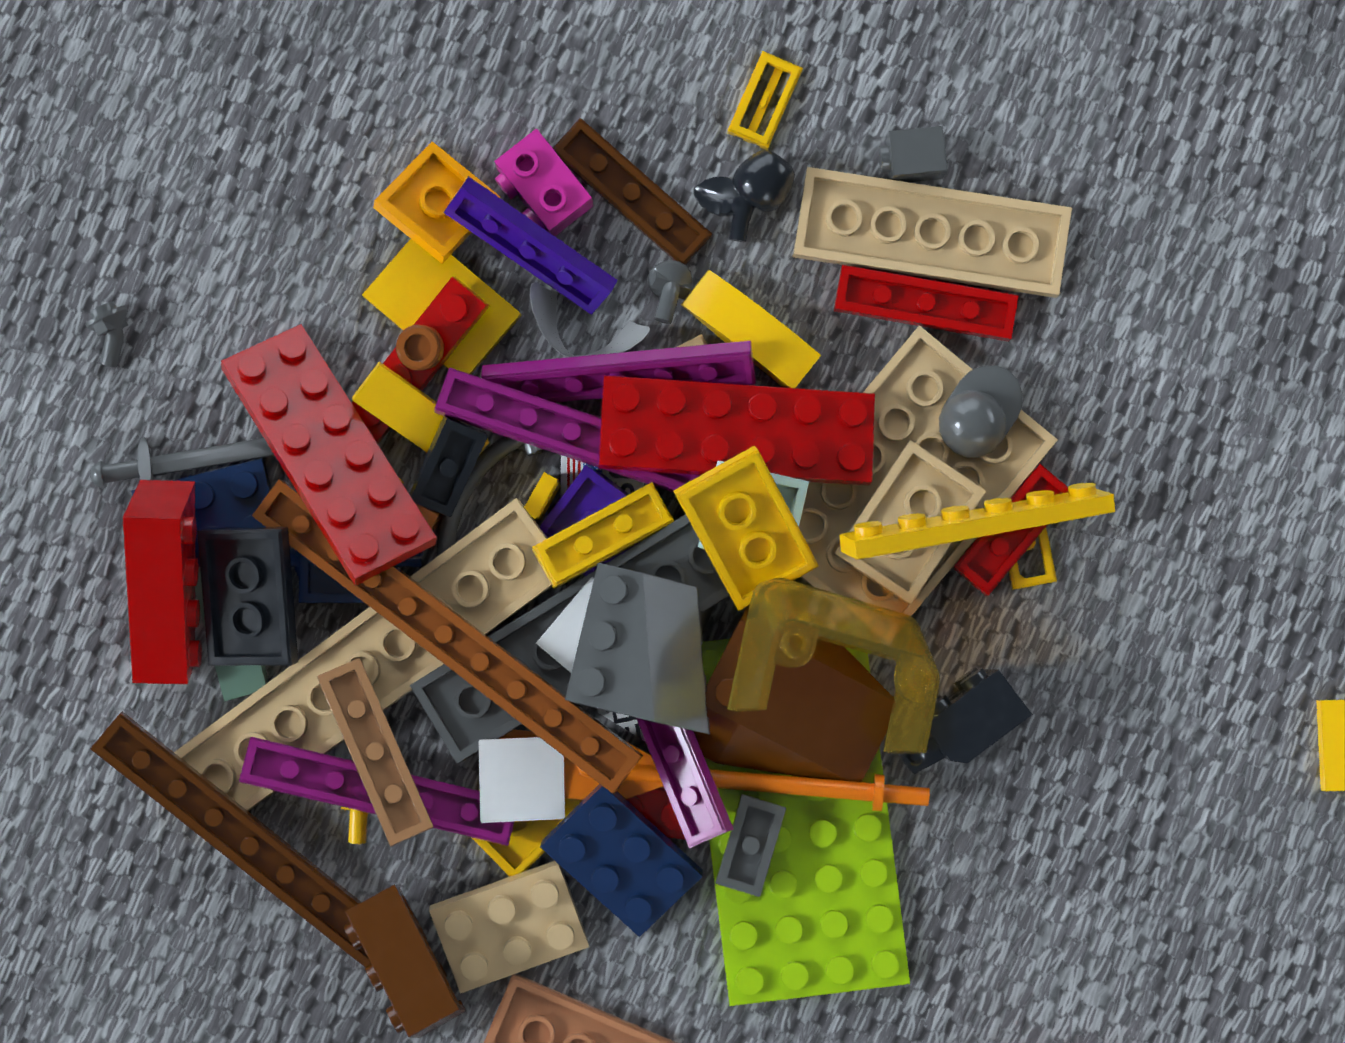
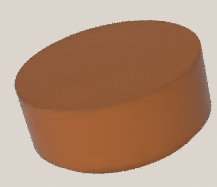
[396,325,444,370]

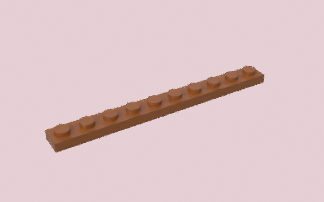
[252,479,643,794]

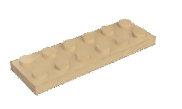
[793,167,1072,298]

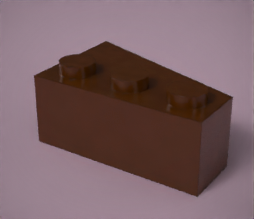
[344,884,466,1038]

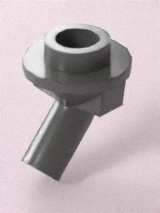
[648,260,693,324]
[85,301,128,367]

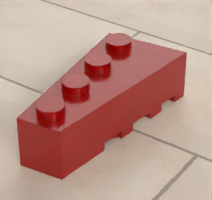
[123,480,202,684]

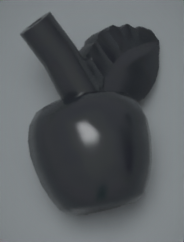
[694,149,795,242]

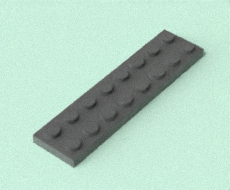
[410,515,729,764]

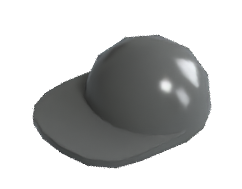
[939,365,1022,458]

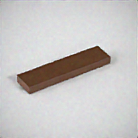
[553,118,713,265]

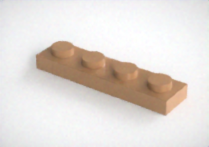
[317,658,433,847]

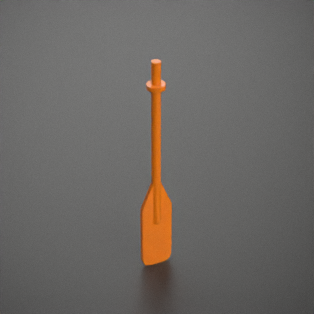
[499,729,930,812]

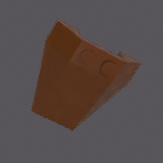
[693,590,901,782]

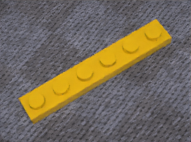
[839,483,1115,560]

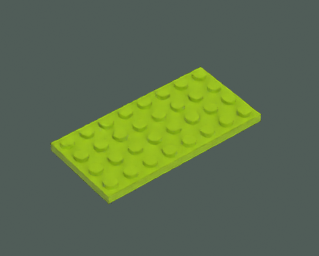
[701,623,910,1006]

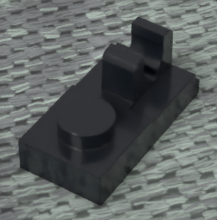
[410,415,488,517]

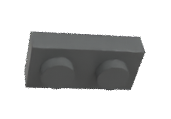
[716,794,786,897]

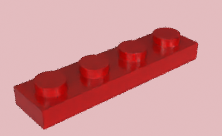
[834,265,1019,342]
[352,276,490,444]

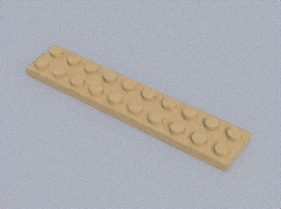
[174,498,552,842]

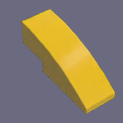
[681,270,821,388]

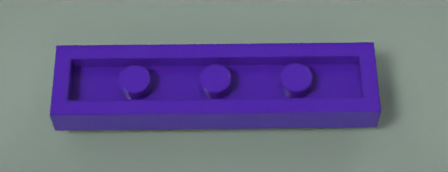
[443,176,618,315]

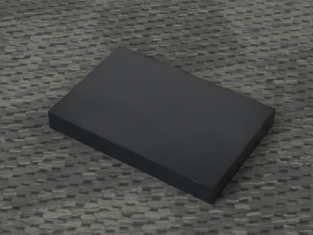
[197,527,298,666]

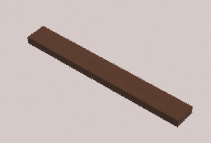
[90,711,371,967]

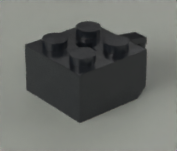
[896,667,1033,774]

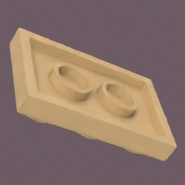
[834,440,986,605]
[429,861,589,993]

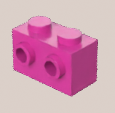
[494,128,593,236]

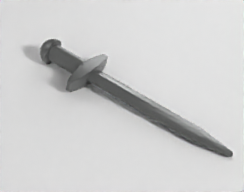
[90,437,274,488]

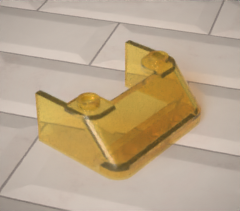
[727,578,940,754]

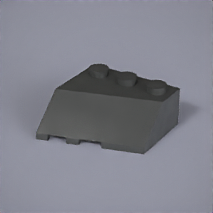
[565,563,710,734]

